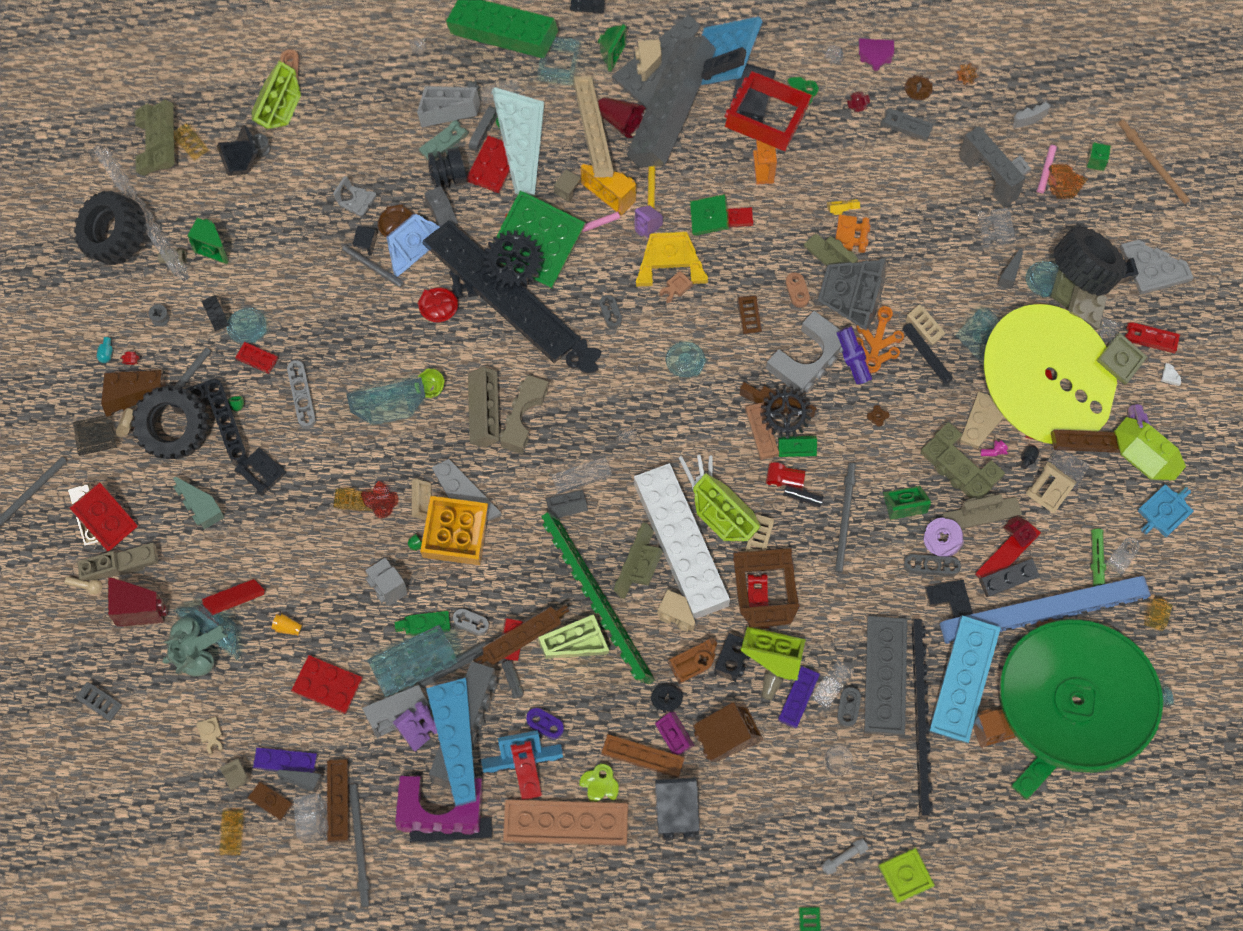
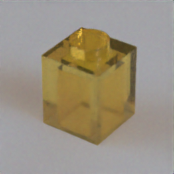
[1144,598,1173,631]

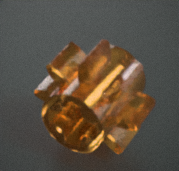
[956,63,979,85]

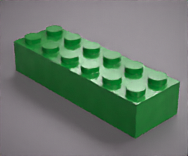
[446,0,558,59]

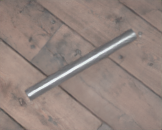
[342,245,404,289]

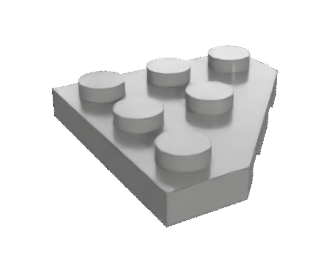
[1120,240,1194,295]

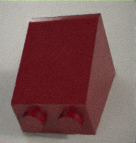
[108,577,168,627]

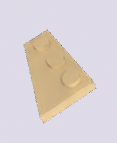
[960,392,1004,449]

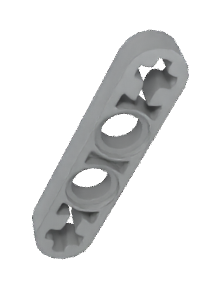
[287,360,316,429]

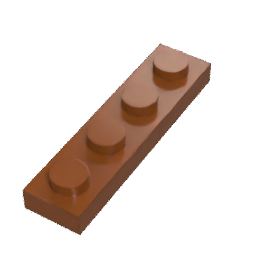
[601,734,685,778]

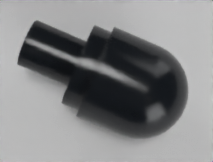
[1020,445,1039,469]

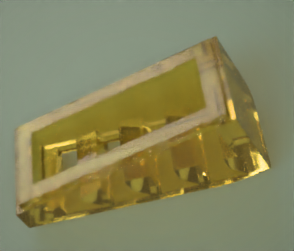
[174,123,209,161]

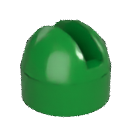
[228,396,244,411]
[408,534,422,551]

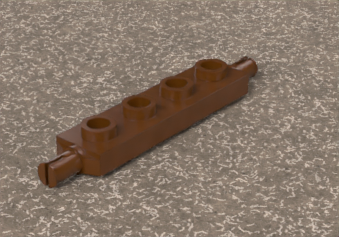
[473,605,570,665]

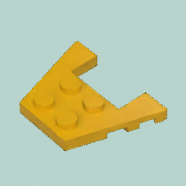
[636,232,708,287]

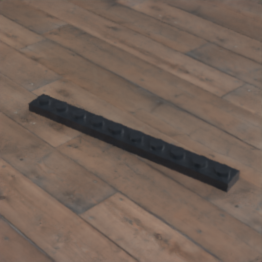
[911,619,933,820]

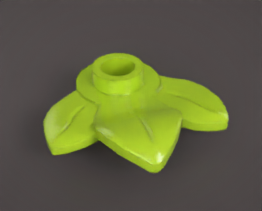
[579,764,619,802]

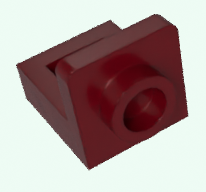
[1002,515,1037,547]

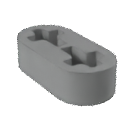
[453,609,489,636]

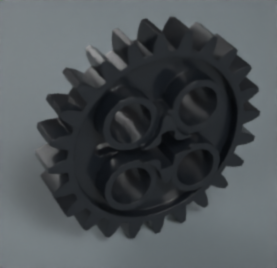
[483,230,543,290]

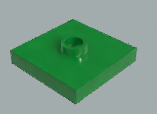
[690,194,729,236]

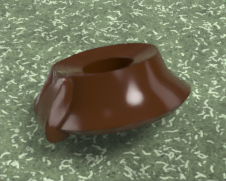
[378,204,413,237]

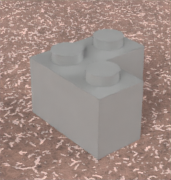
[365,558,408,606]

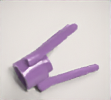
[1126,404,1151,428]

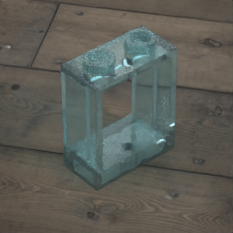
[538,37,580,86]

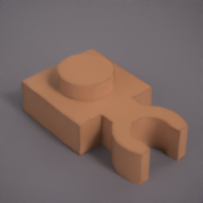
[659,271,693,303]

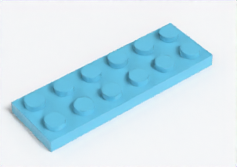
[930,616,1001,743]

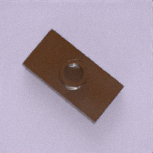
[248,781,293,821]

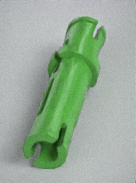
[1090,529,1107,587]

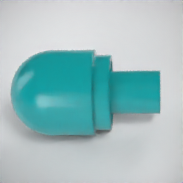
[96,337,113,363]

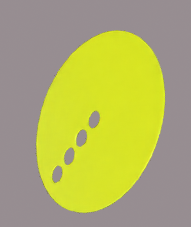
[984,304,1117,444]

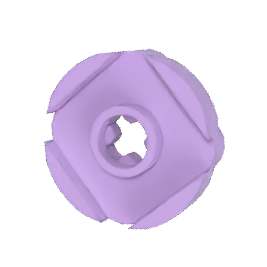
[924,518,964,557]

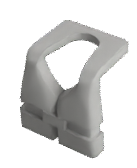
[333,176,377,217]

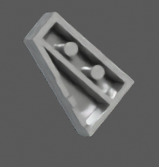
[362,685,431,739]

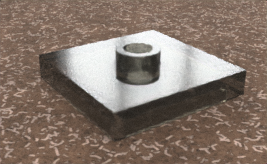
[73,415,117,456]

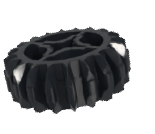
[760,387,812,439]

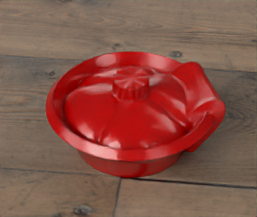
[417,287,458,322]

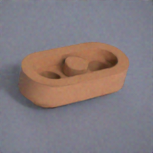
[280,49,299,79]
[786,273,810,308]

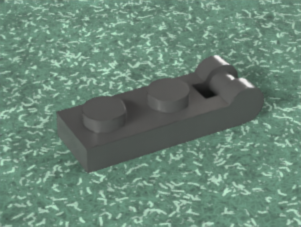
[880,108,934,142]

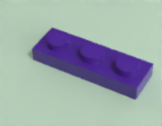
[778,666,820,729]
[253,748,317,773]

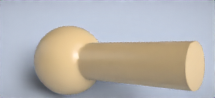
[64,576,103,595]

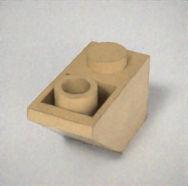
[635,39,661,81]
[657,590,695,632]

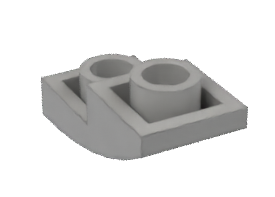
[1013,101,1050,128]

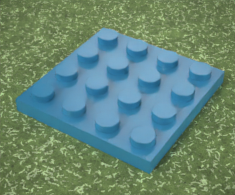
[701,16,762,85]

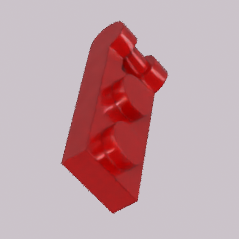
[1124,322,1180,354]
[747,574,769,628]
[510,741,542,800]

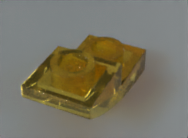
[333,488,377,512]
[219,811,244,855]

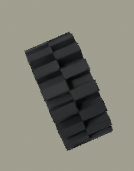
[201,295,229,331]

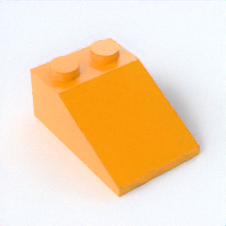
[581,164,636,216]

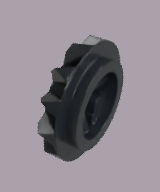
[651,684,683,713]

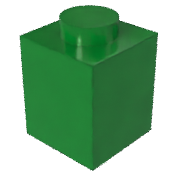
[1086,142,1111,171]

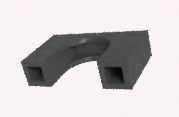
[959,126,1025,208]

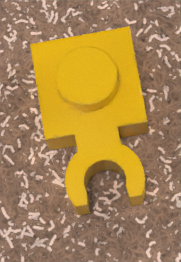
[826,199,860,215]

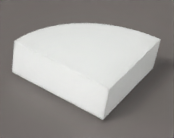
[1161,363,1181,386]

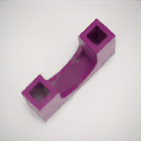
[395,776,483,834]

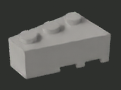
[417,86,481,127]

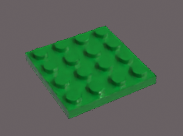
[493,190,586,289]

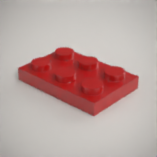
[466,135,510,193]
[68,482,138,552]
[291,655,363,715]

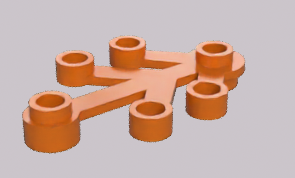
[856,306,904,373]

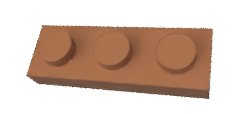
[745,402,779,460]

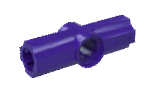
[836,326,872,385]

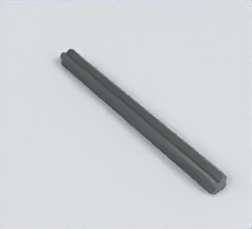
[417,614,536,688]

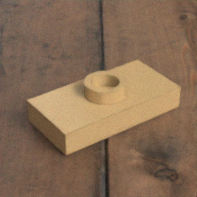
[412,479,431,520]

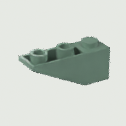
[173,477,224,529]

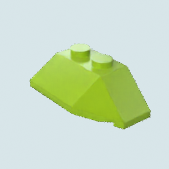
[252,61,301,129]
[1114,417,1186,481]
[693,473,761,541]

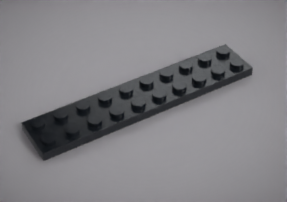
[422,220,581,363]

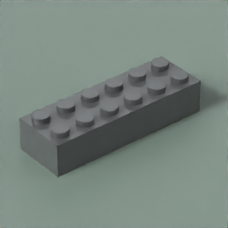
[429,661,498,790]

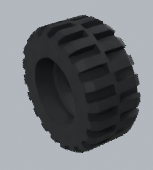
[74,191,146,265]
[1053,226,1127,296]
[131,386,209,459]

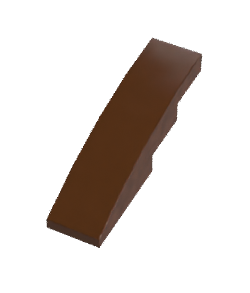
[739,382,817,418]

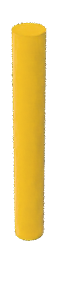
[648,166,655,209]

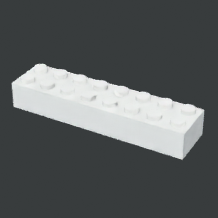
[634,463,730,620]

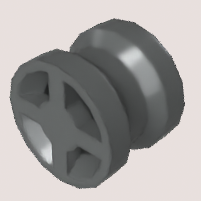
[148,304,170,327]

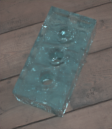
[367,625,458,697]

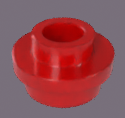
[120,352,140,365]

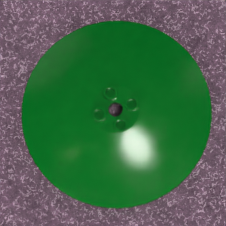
[999,620,1163,773]

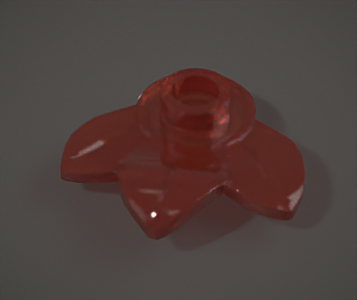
[361,481,399,518]

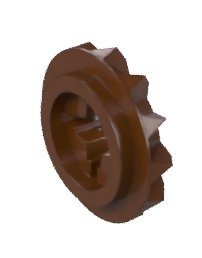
[905,75,933,101]

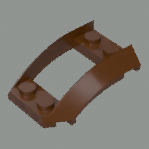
[733,548,800,628]

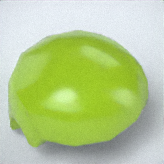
[415,368,445,398]

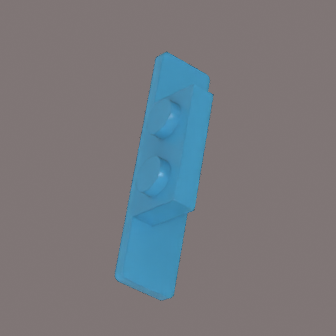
[481,730,563,772]

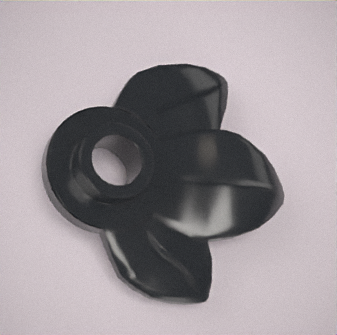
[566,339,602,373]

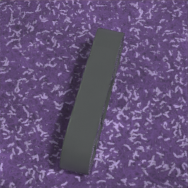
[468,106,498,152]
[904,554,961,577]

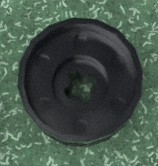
[428,146,467,189]

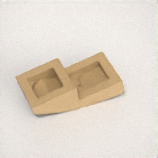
[116,408,134,437]

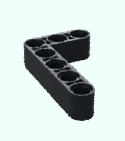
[170,379,248,466]

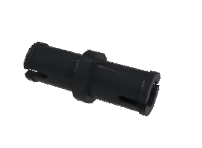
[783,485,824,508]

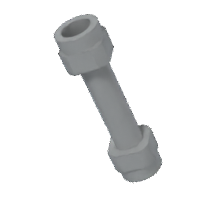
[821,838,869,876]

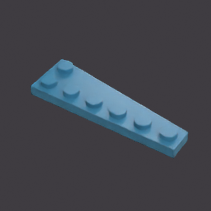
[426,678,476,807]

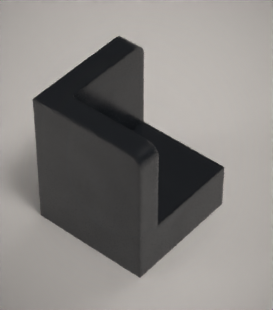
[352,226,377,256]
[1117,258,1139,284]

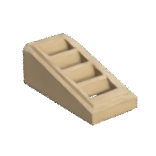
[906,305,945,345]
[745,515,774,552]

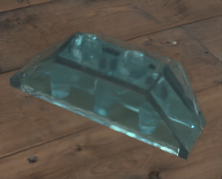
[346,377,425,426]
[174,604,240,661]

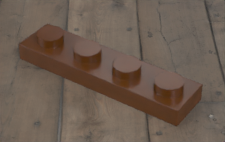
[1051,429,1120,453]
[327,759,349,843]

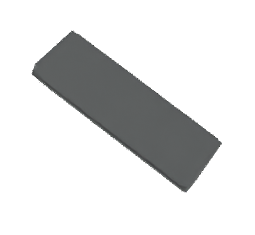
[545,490,588,518]

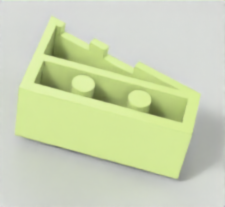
[538,614,609,659]

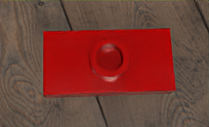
[727,207,753,227]
[235,342,278,374]

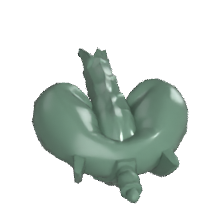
[162,617,228,676]

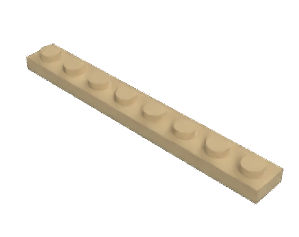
[573,76,613,177]

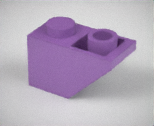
[635,205,663,238]

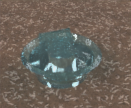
[1026,261,1059,298]
[227,308,267,343]
[665,342,707,378]

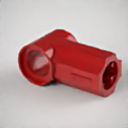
[766,462,806,489]

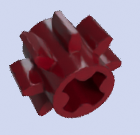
[847,91,870,112]

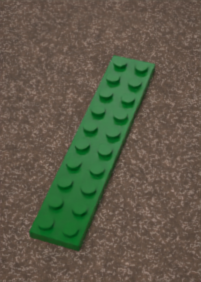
[541,512,656,685]

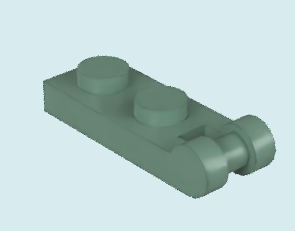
[419,120,469,160]

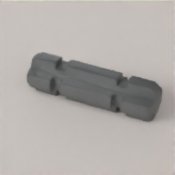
[502,660,524,699]

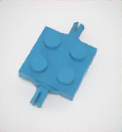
[1138,484,1194,538]

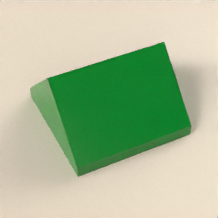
[883,486,931,520]

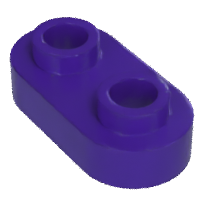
[526,708,564,740]

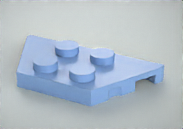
[386,214,439,277]

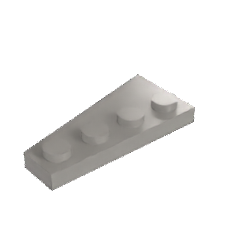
[432,459,502,523]

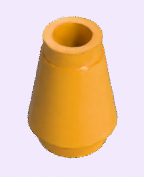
[271,614,302,636]

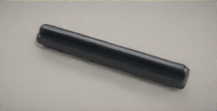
[902,323,953,385]

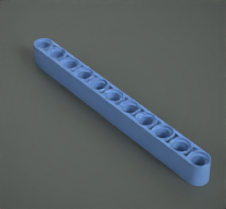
[939,576,1151,644]

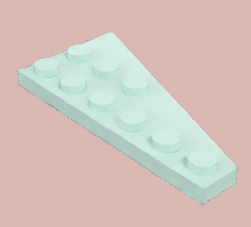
[492,87,544,197]

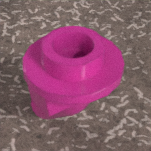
[981,440,1008,457]

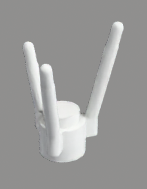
[679,455,713,489]

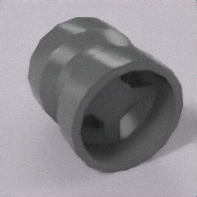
[252,134,271,158]

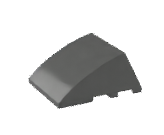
[818,258,886,331]

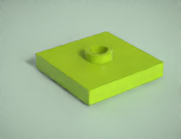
[878,848,935,904]

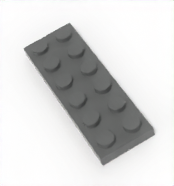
[864,616,907,736]

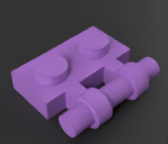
[392,702,437,751]

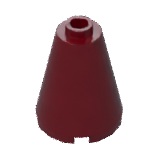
[597,97,646,138]

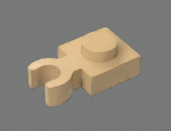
[196,717,223,755]

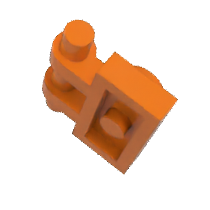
[835,215,871,253]

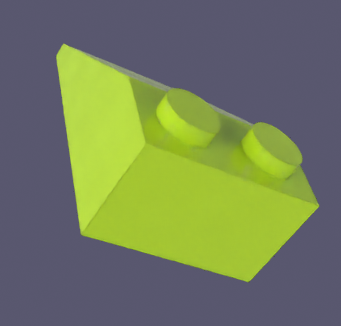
[741,627,806,680]

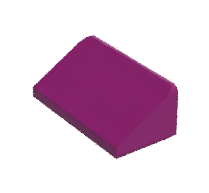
[655,712,695,755]

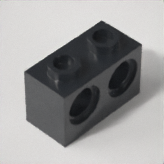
[714,633,750,682]

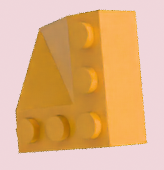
[420,496,488,566]

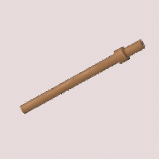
[1118,119,1190,205]

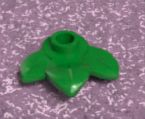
[787,77,819,104]

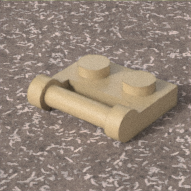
[1026,462,1076,513]

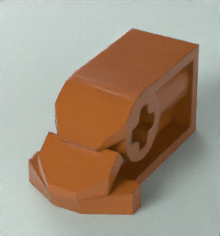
[667,638,717,685]

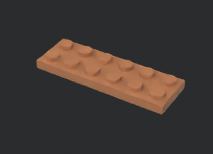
[503,800,628,846]

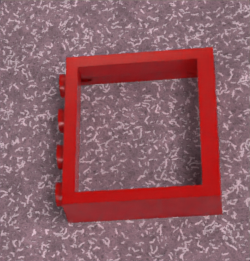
[724,71,812,151]

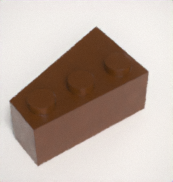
[101,370,166,417]

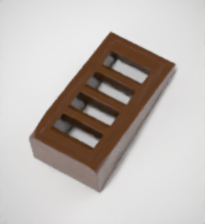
[737,296,762,335]

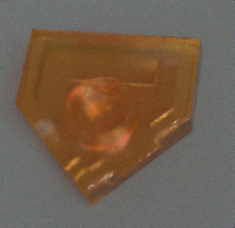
[1048,164,1088,199]

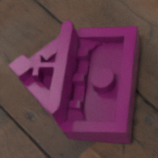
[858,38,894,71]

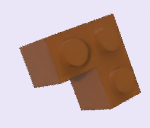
[973,709,1017,748]

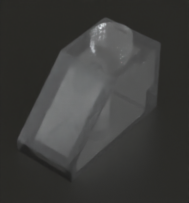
[811,660,854,709]

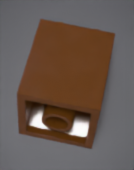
[693,702,764,762]

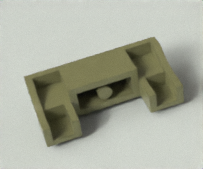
[135,99,174,176]
[920,422,1005,500]

